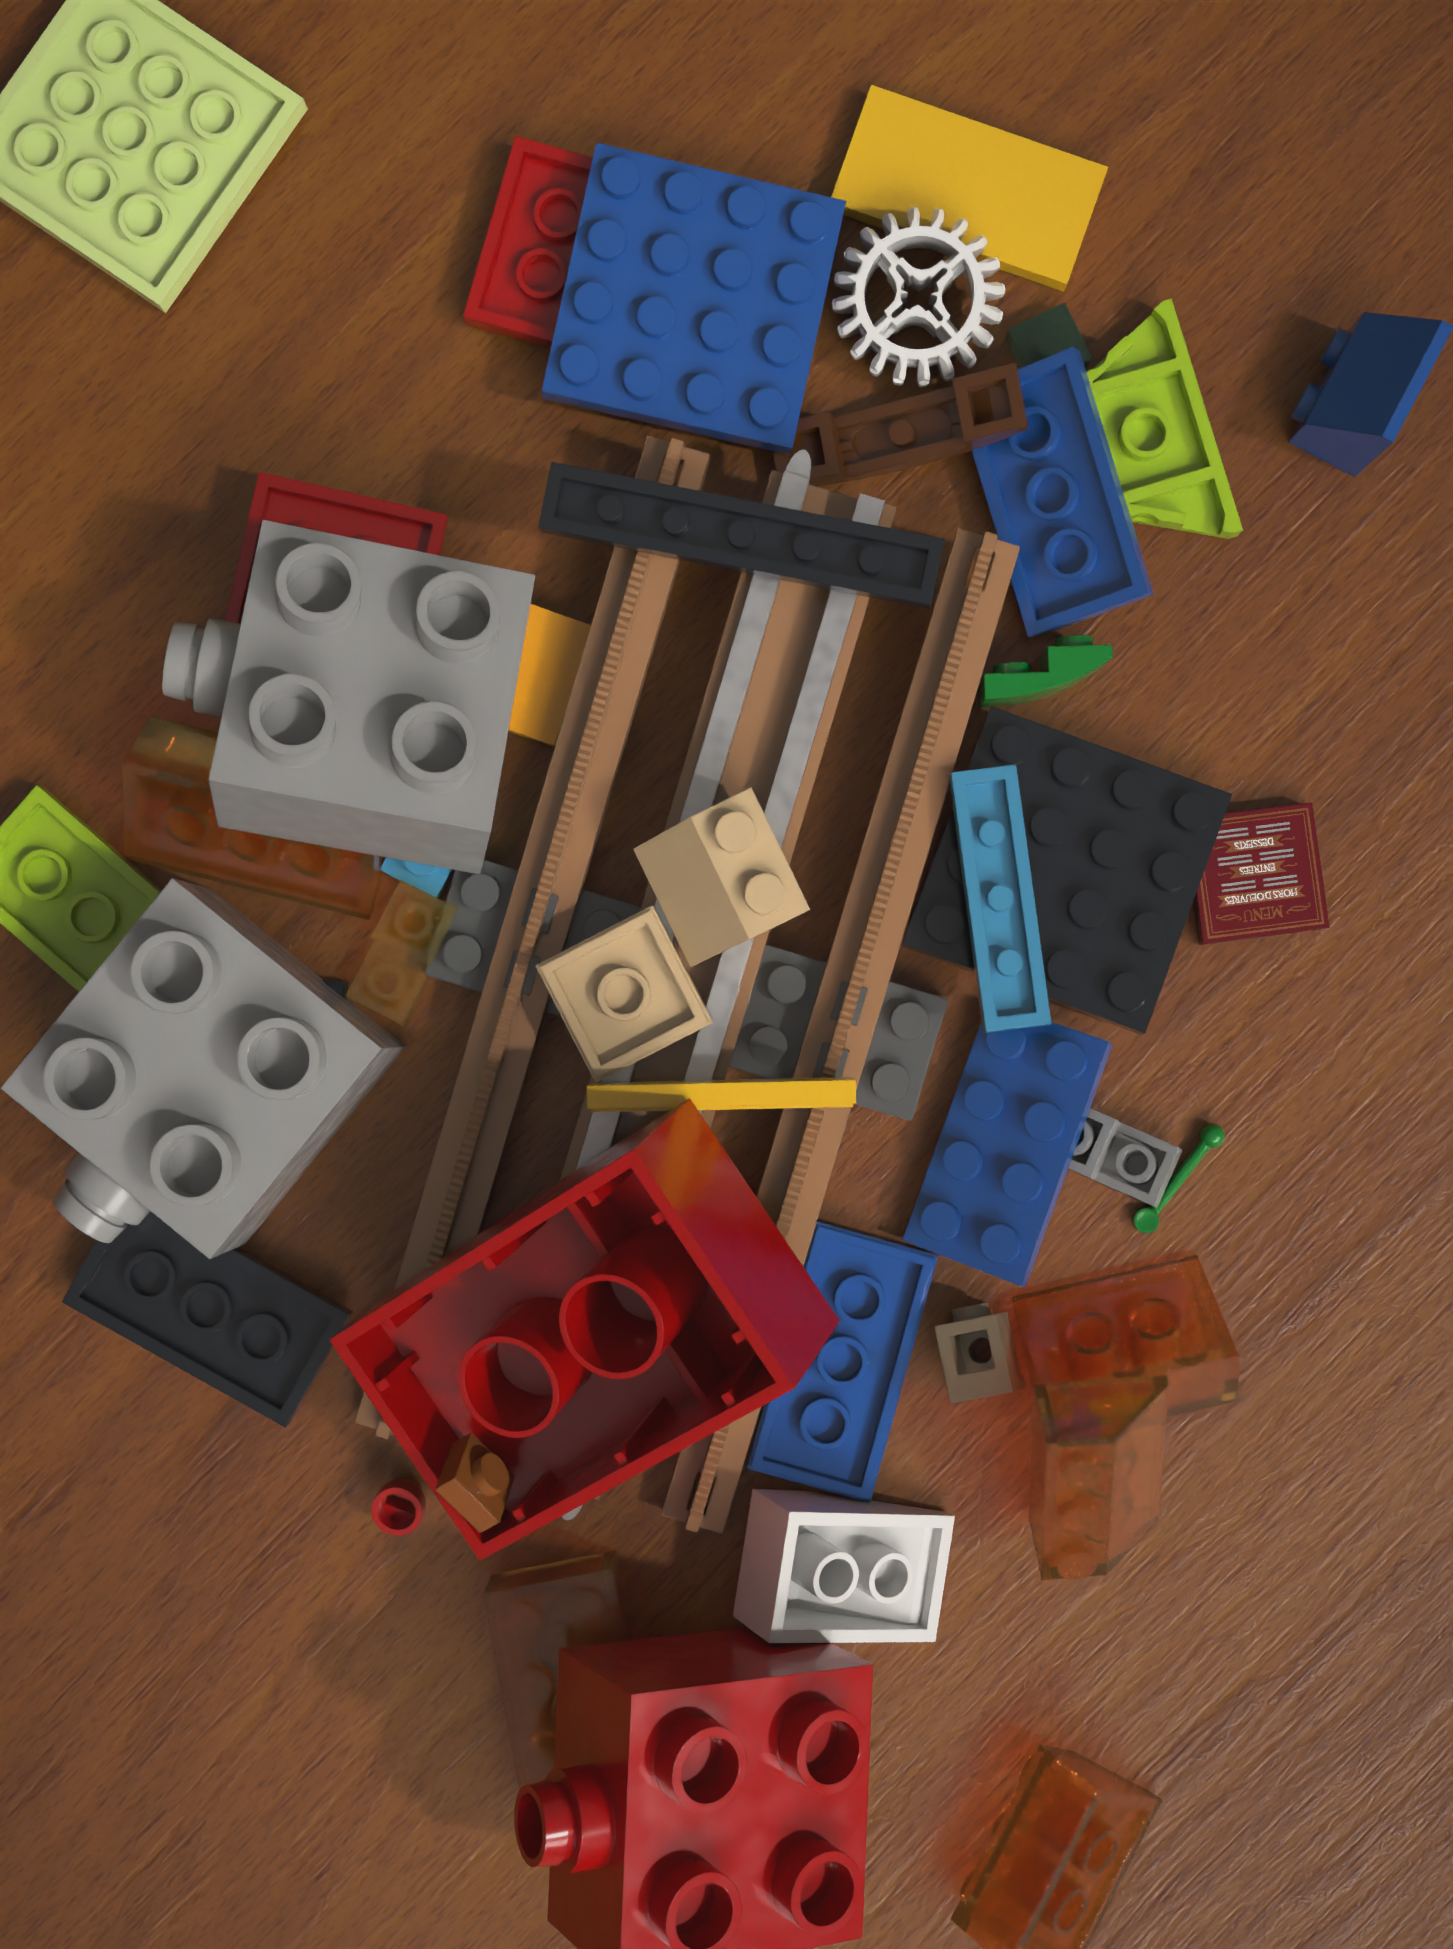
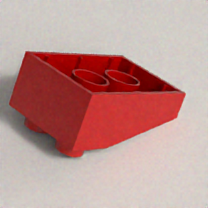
[329,1098,840,1561]

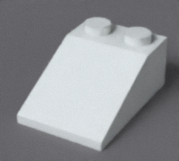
[733,1489,955,1643]

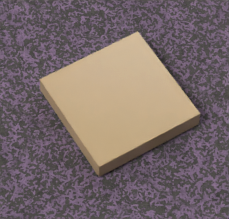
[536,905,714,1083]

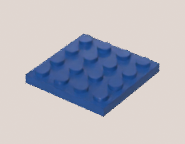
[541,142,846,455]

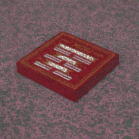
[1193,802,1330,945]

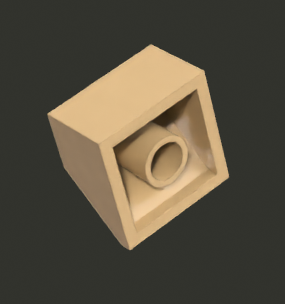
[633,787,810,967]

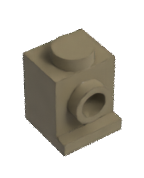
[934,1302,1027,1404]

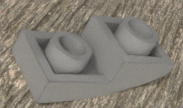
[1068,1108,1183,1208]

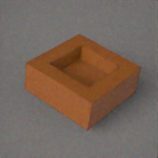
[435,1433,515,1533]

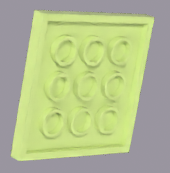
[0,0,308,313]

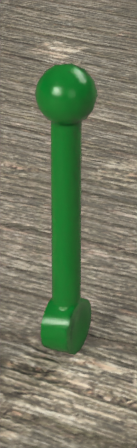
[1132,1123,1225,1233]

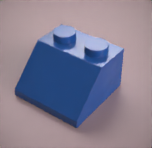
[1288,312,1453,477]

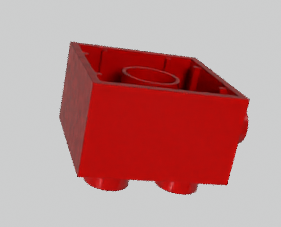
[514,1627,873,1949]

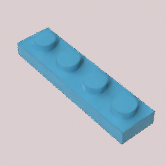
[949,765,1052,1033]

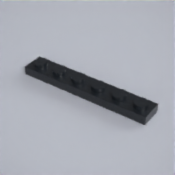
[538,462,945,609]

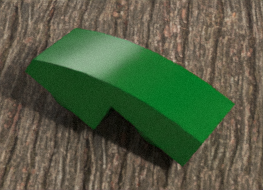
[977,635,1113,709]

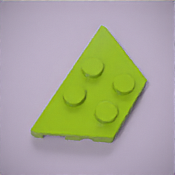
[1087,298,1243,539]

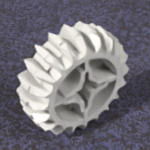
[832,207,1005,387]

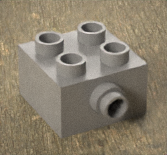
[162,520,535,874]
[1,878,406,1259]

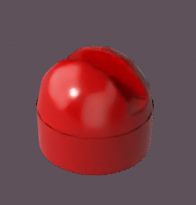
[371,1477,426,1536]

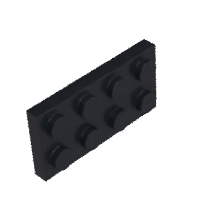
[62,1211,353,1428]

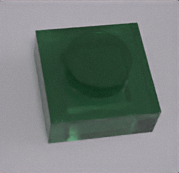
[1005,303,1092,368]

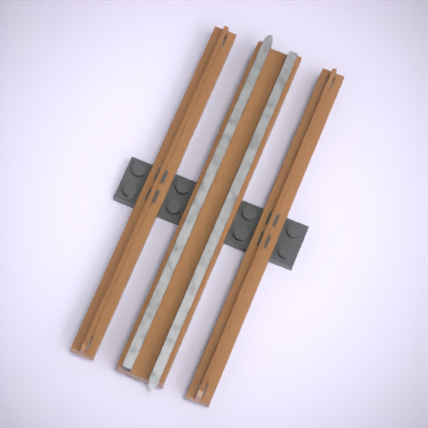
[355,435,1020,1534]

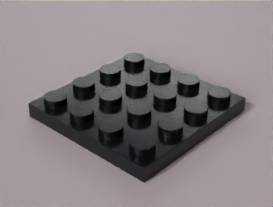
[901,706,1232,1035]

